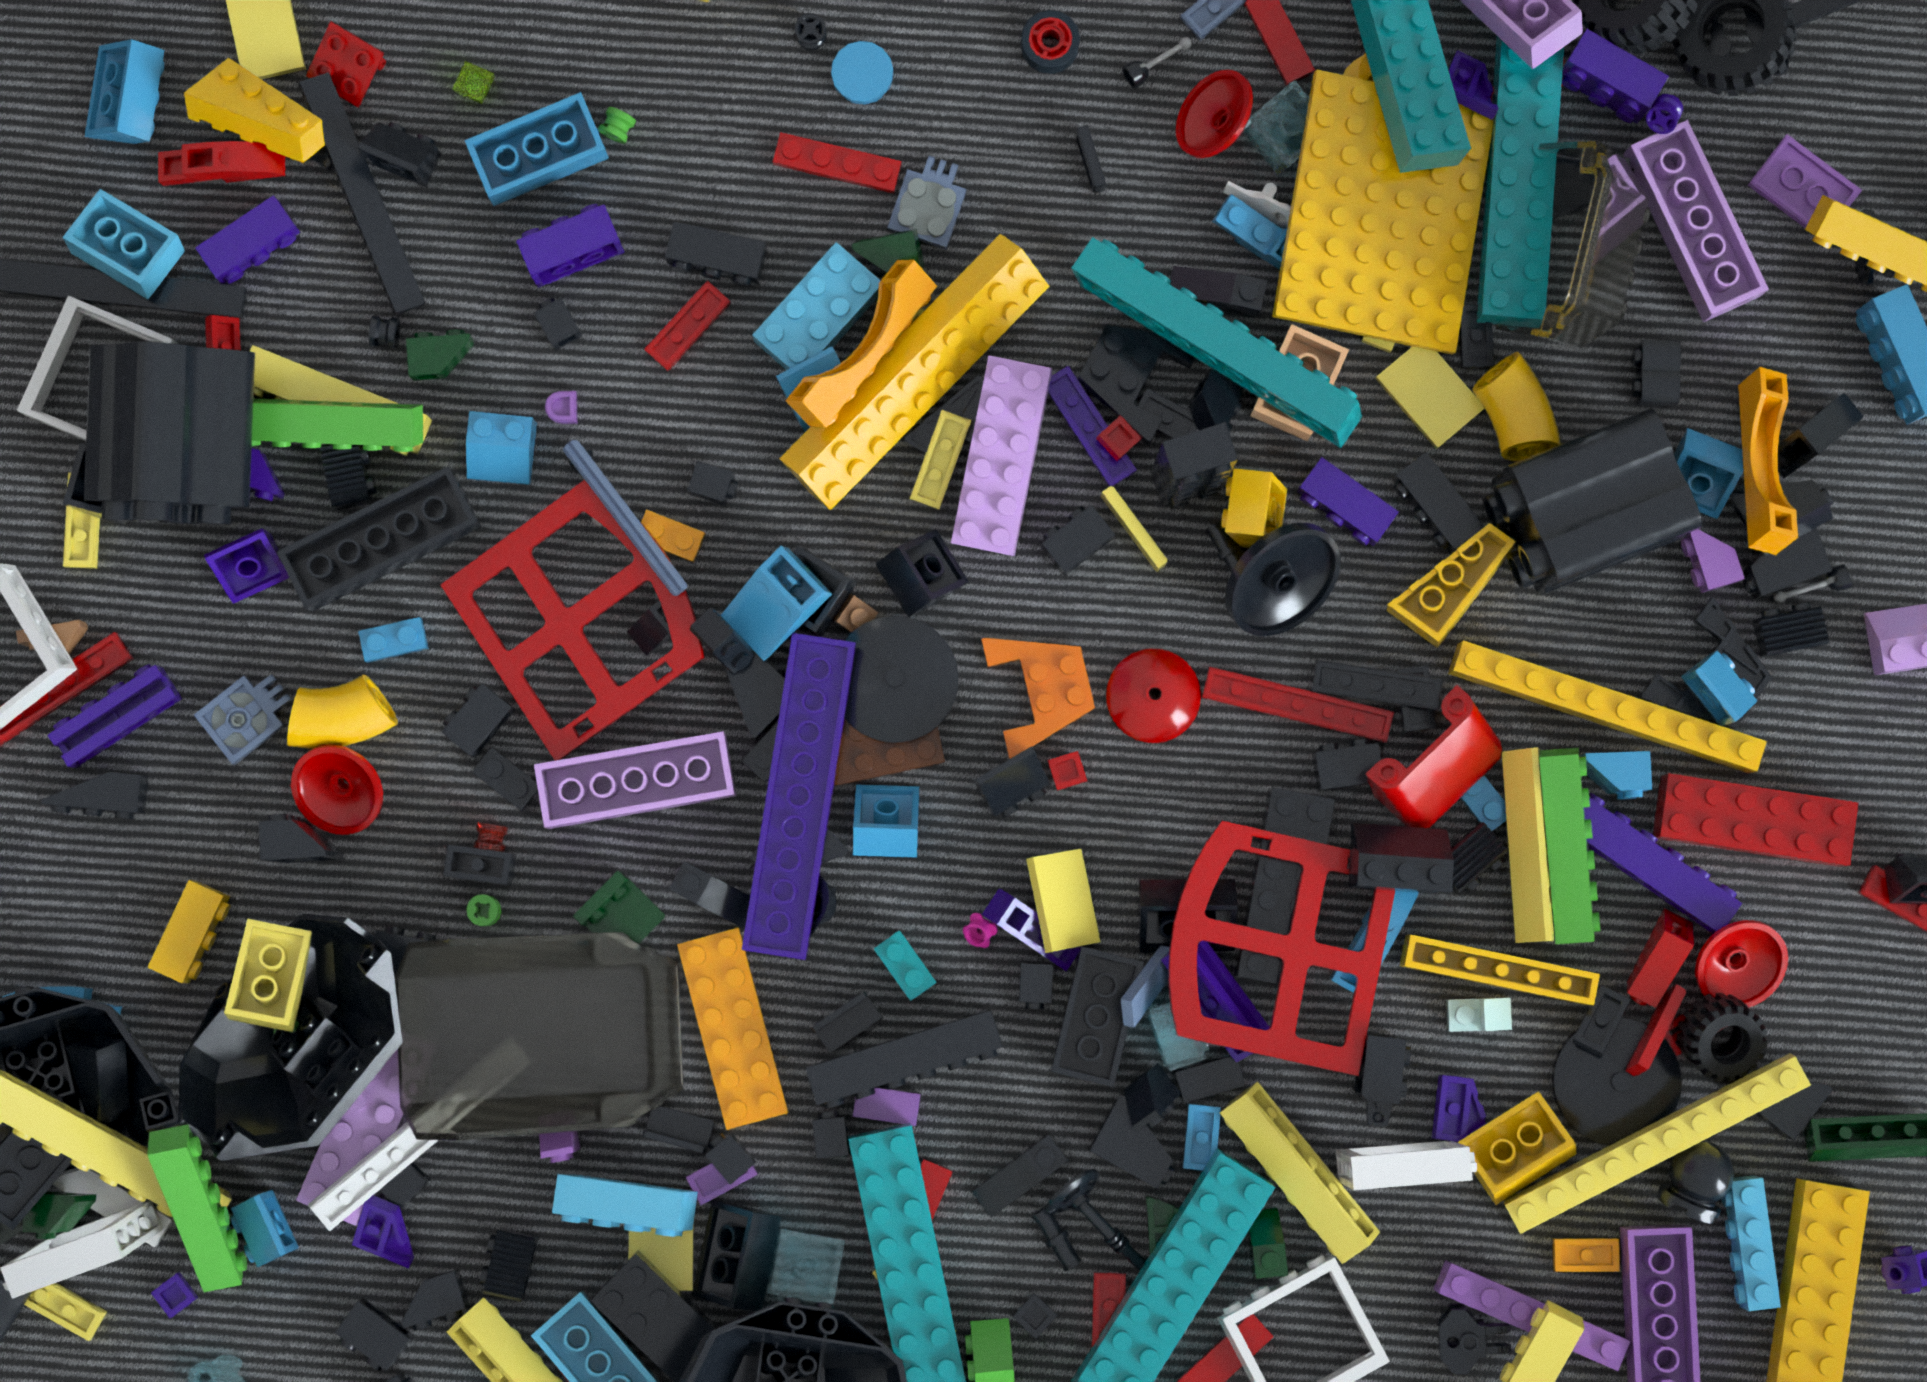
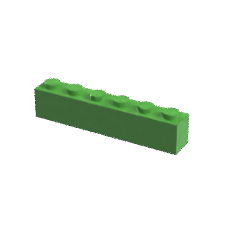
[252,398,423,452]
[1539,747,1601,944]
[147,1124,247,1292]

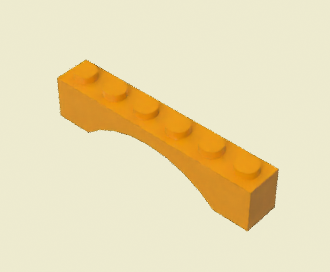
[785,260,937,428]
[1738,367,1798,555]

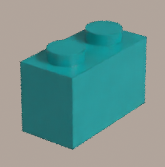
[874,930,937,1001]

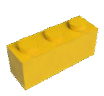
[147,880,230,983]

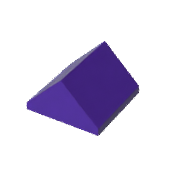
[204,528,290,604]

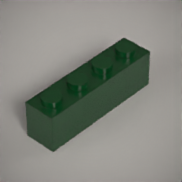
[1804,1113,1927,1162]

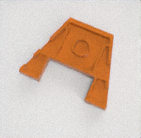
[981,638,1095,759]

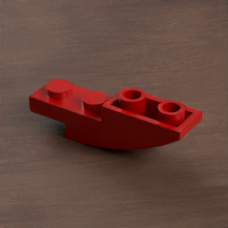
[158,141,285,186]

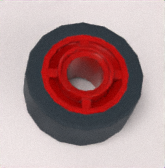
[1021,10,1080,74]

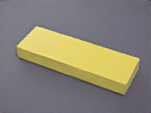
[910,409,971,509]
[63,472,100,569]
[1101,486,1167,572]
[24,1283,107,1341]

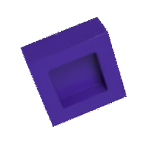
[151,1272,199,1319]

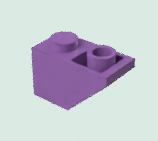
[1681,529,1745,593]
[539,1111,580,1163]

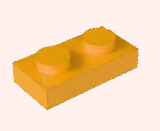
[641,509,706,563]
[1552,1238,1620,1272]

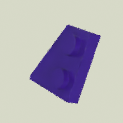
[1448,50,1499,120]
[1432,1074,1486,1142]
[352,1195,414,1269]

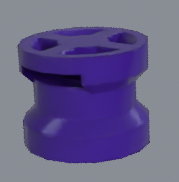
[1646,94,1683,134]

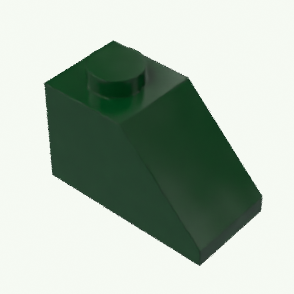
[852,229,924,273]
[23,1191,96,1239]
[1248,1208,1288,1279]

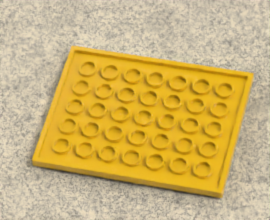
[1272,69,1494,355]

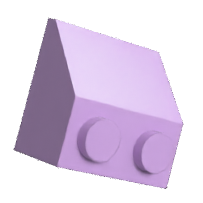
[1864,604,1927,675]

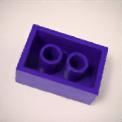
[1562,29,1669,124]
[516,204,625,288]

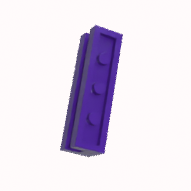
[48,664,183,769]
[1161,941,1269,1063]

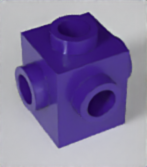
[1881,1245,1927,1294]

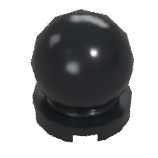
[1656,1141,1735,1224]

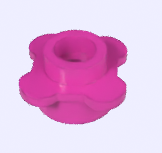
[962,913,998,948]

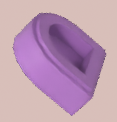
[545,391,578,424]

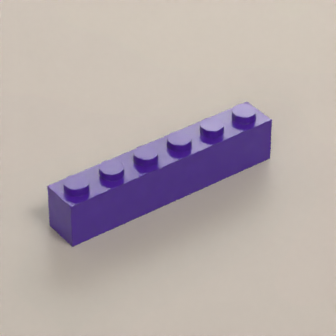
[1584,793,1742,934]

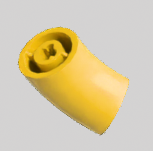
[1472,352,1561,461]
[287,675,398,749]

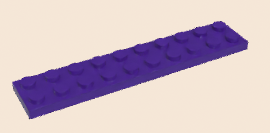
[742,633,856,960]

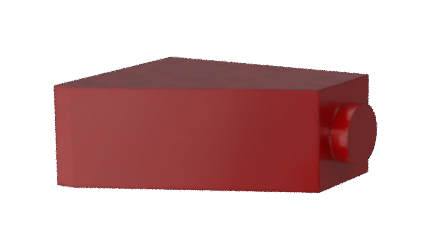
[1627,908,1694,1008]

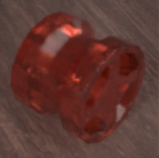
[473,823,508,852]

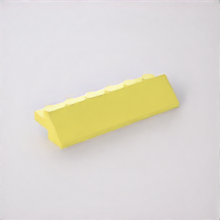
[1502,747,1554,943]

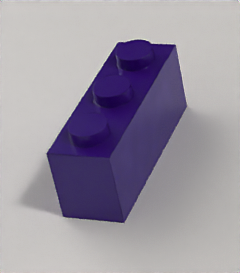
[195,195,301,284]
[1297,457,1399,546]

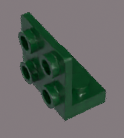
[573,870,665,960]

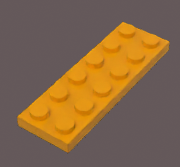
[677,927,789,1130]

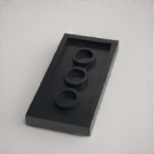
[0,1087,77,1230]

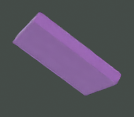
[1748,134,1862,228]

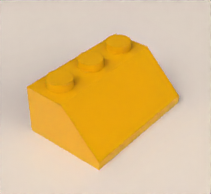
[1458,1091,1577,1205]

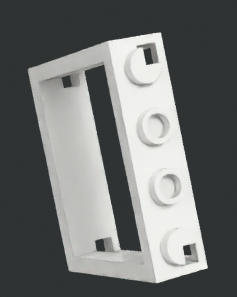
[17,296,178,441]
[0,563,77,729]
[1335,1140,1477,1190]
[0,1201,163,1299]
[1217,1254,1390,1382]

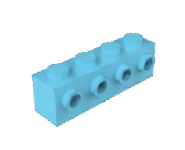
[1721,1175,1781,1311]

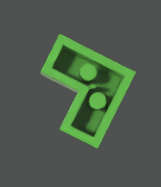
[965,1318,1015,1382]

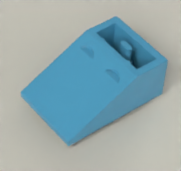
[721,546,832,661]

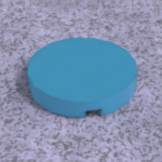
[831,41,893,105]

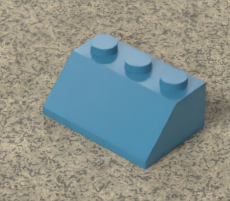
[85,39,165,144]

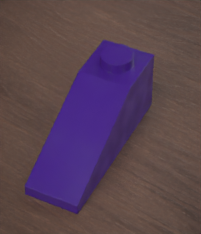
[982,888,1081,971]

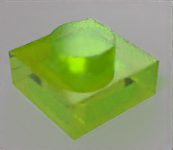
[452,61,495,104]

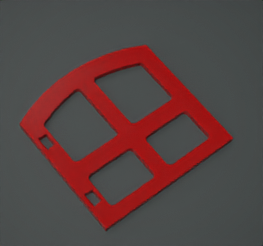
[441,480,704,761]
[1168,821,1395,1076]

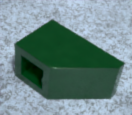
[406,329,474,381]

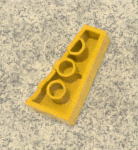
[184,58,325,163]
[1387,523,1516,648]

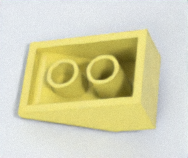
[224,919,312,1032]

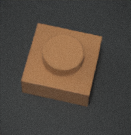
[833,594,879,633]

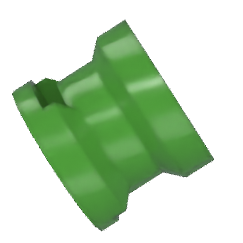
[597,107,636,144]
[466,894,502,926]

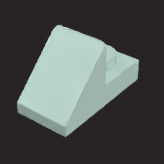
[1446,998,1512,1032]

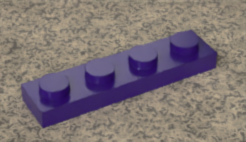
[1048,366,1137,487]

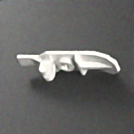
[1223,181,1291,229]

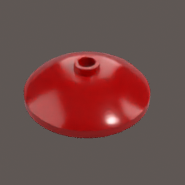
[1176,70,1253,158]
[1106,649,1201,743]
[291,744,383,835]
[1695,920,1788,1008]

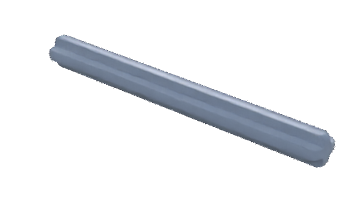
[563,440,688,596]

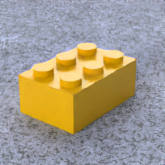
[1221,469,1287,548]

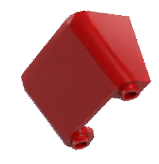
[1366,685,1503,828]

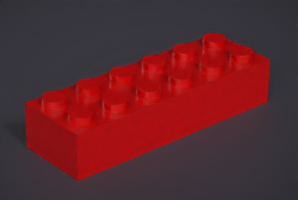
[1653,773,1859,867]

